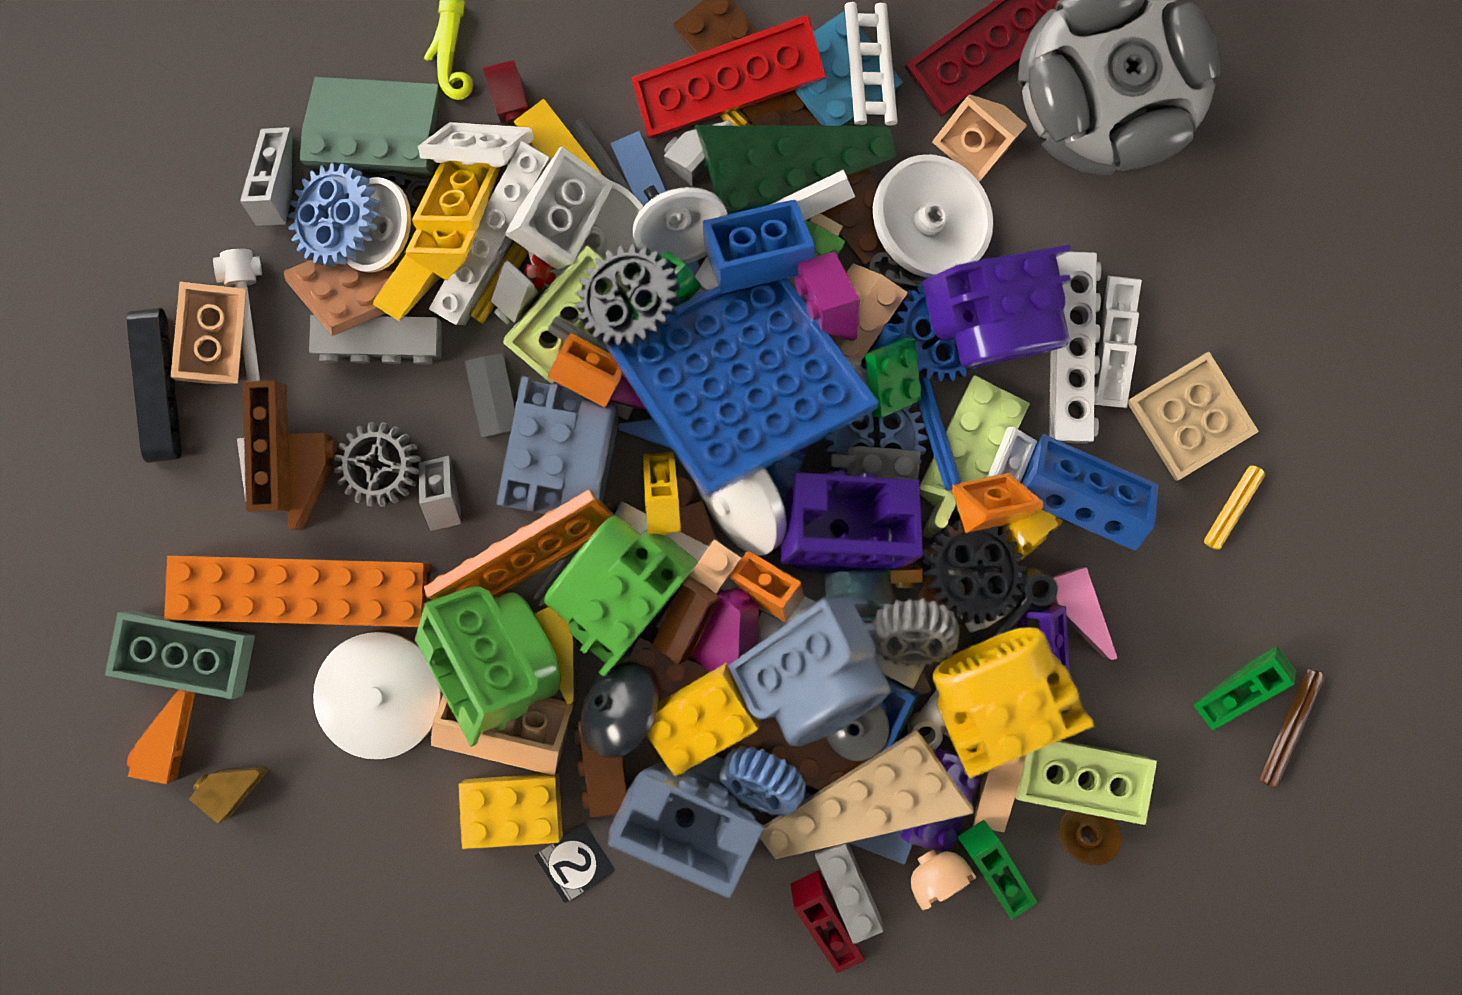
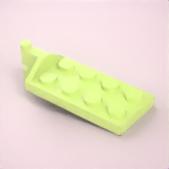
[919,375,1030,538]

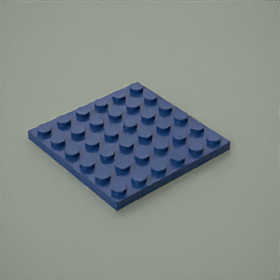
[606,278,878,498]

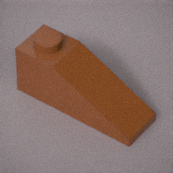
[288,433,337,530]

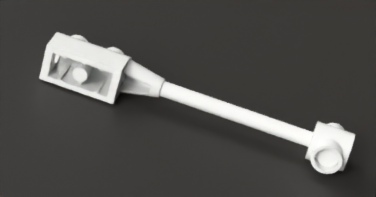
[213,249,262,502]

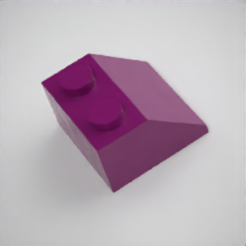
[795,252,860,341]

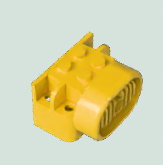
[933,628,1094,778]

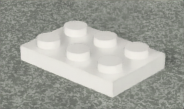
[418,122,534,167]

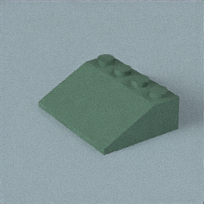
[300,77,439,177]

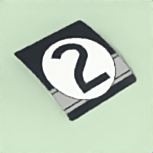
[535,823,614,903]

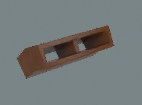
[651,576,720,665]

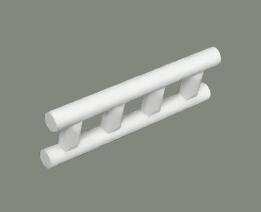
[845,2,898,126]

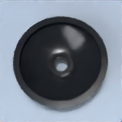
[581,662,658,758]

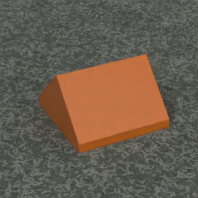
[952,473,1043,533]

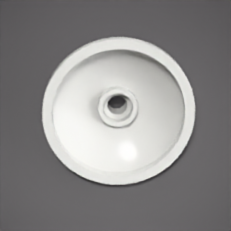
[346,177,411,272]
[633,188,728,264]

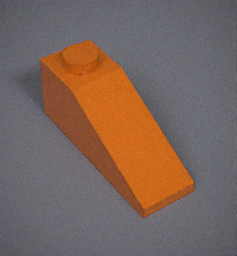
[127,689,195,784]

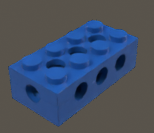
[1022,434,1159,551]

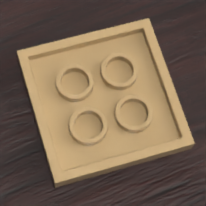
[1128,352,1259,481]

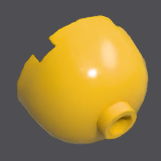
[1000,509,1064,563]

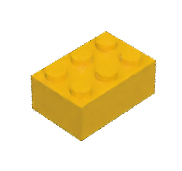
[647,663,761,777]
[459,773,563,849]

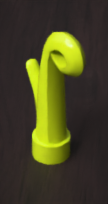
[424,0,473,100]

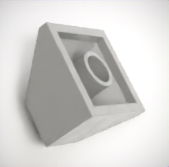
[664,121,734,188]

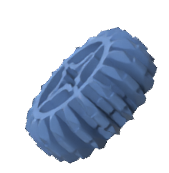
[719,746,806,816]

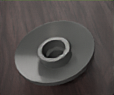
[826,704,890,761]

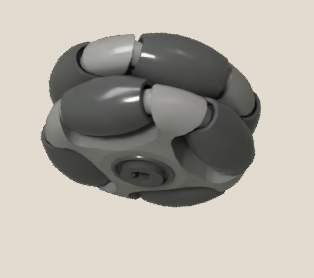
[1018,0,1221,176]

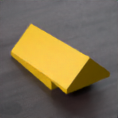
[405,160,501,281]

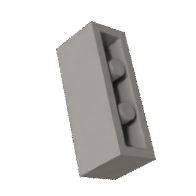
[815,842,883,944]

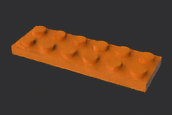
[424,490,614,601]

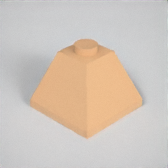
[932,94,1028,181]

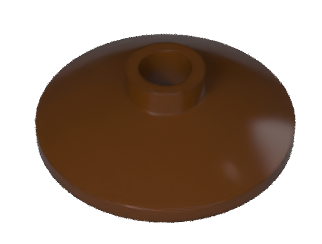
[1058,810,1121,866]

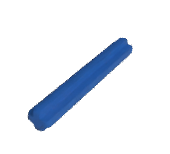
[918,378,962,491]

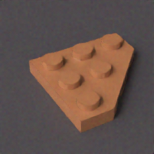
[284,260,393,336]

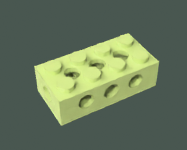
[503,243,628,384]
[1015,740,1157,825]

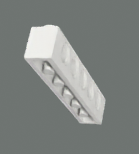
[429,141,552,325]
[1049,252,1101,444]

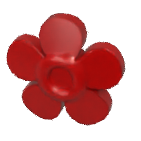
[525,255,556,290]

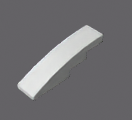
[1095,276,1142,408]

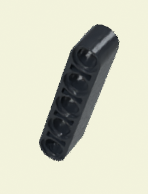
[126,308,182,463]

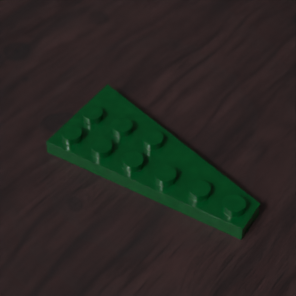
[695,125,897,215]

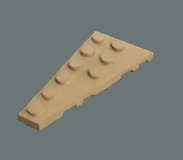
[759,730,973,859]

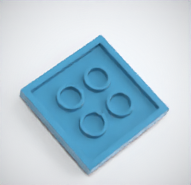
[794,11,903,126]

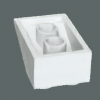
[505,147,614,270]

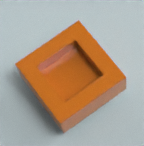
[887,565,923,588]

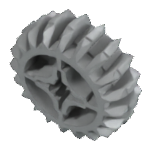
[334,422,421,507]
[871,598,959,667]

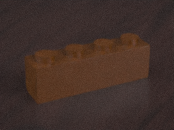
[242,380,290,513]

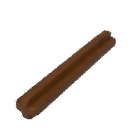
[1260,669,1325,788]

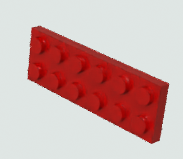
[631,15,827,139]

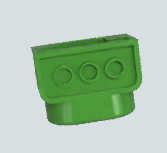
[544,515,698,676]
[415,586,561,747]

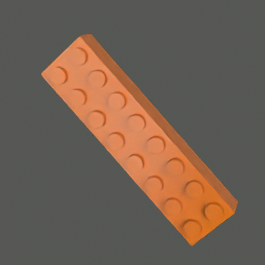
[164,556,430,627]

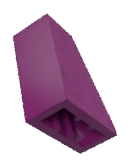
[691,587,759,672]

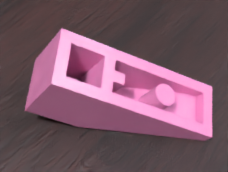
[1043,567,1117,660]

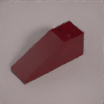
[790,871,865,973]

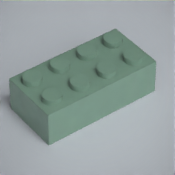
[105,611,256,699]

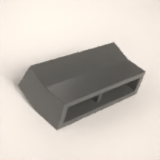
[465,353,515,439]

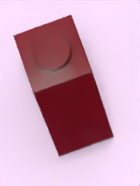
[483,60,529,124]

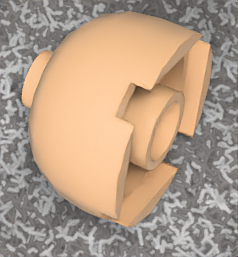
[911,849,977,910]

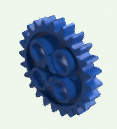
[894,284,977,382]

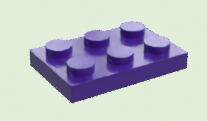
[900,748,982,852]

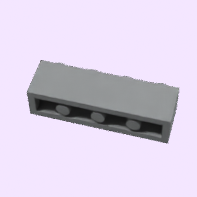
[309,315,443,365]

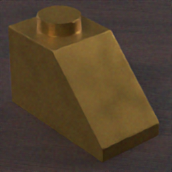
[189,766,269,824]

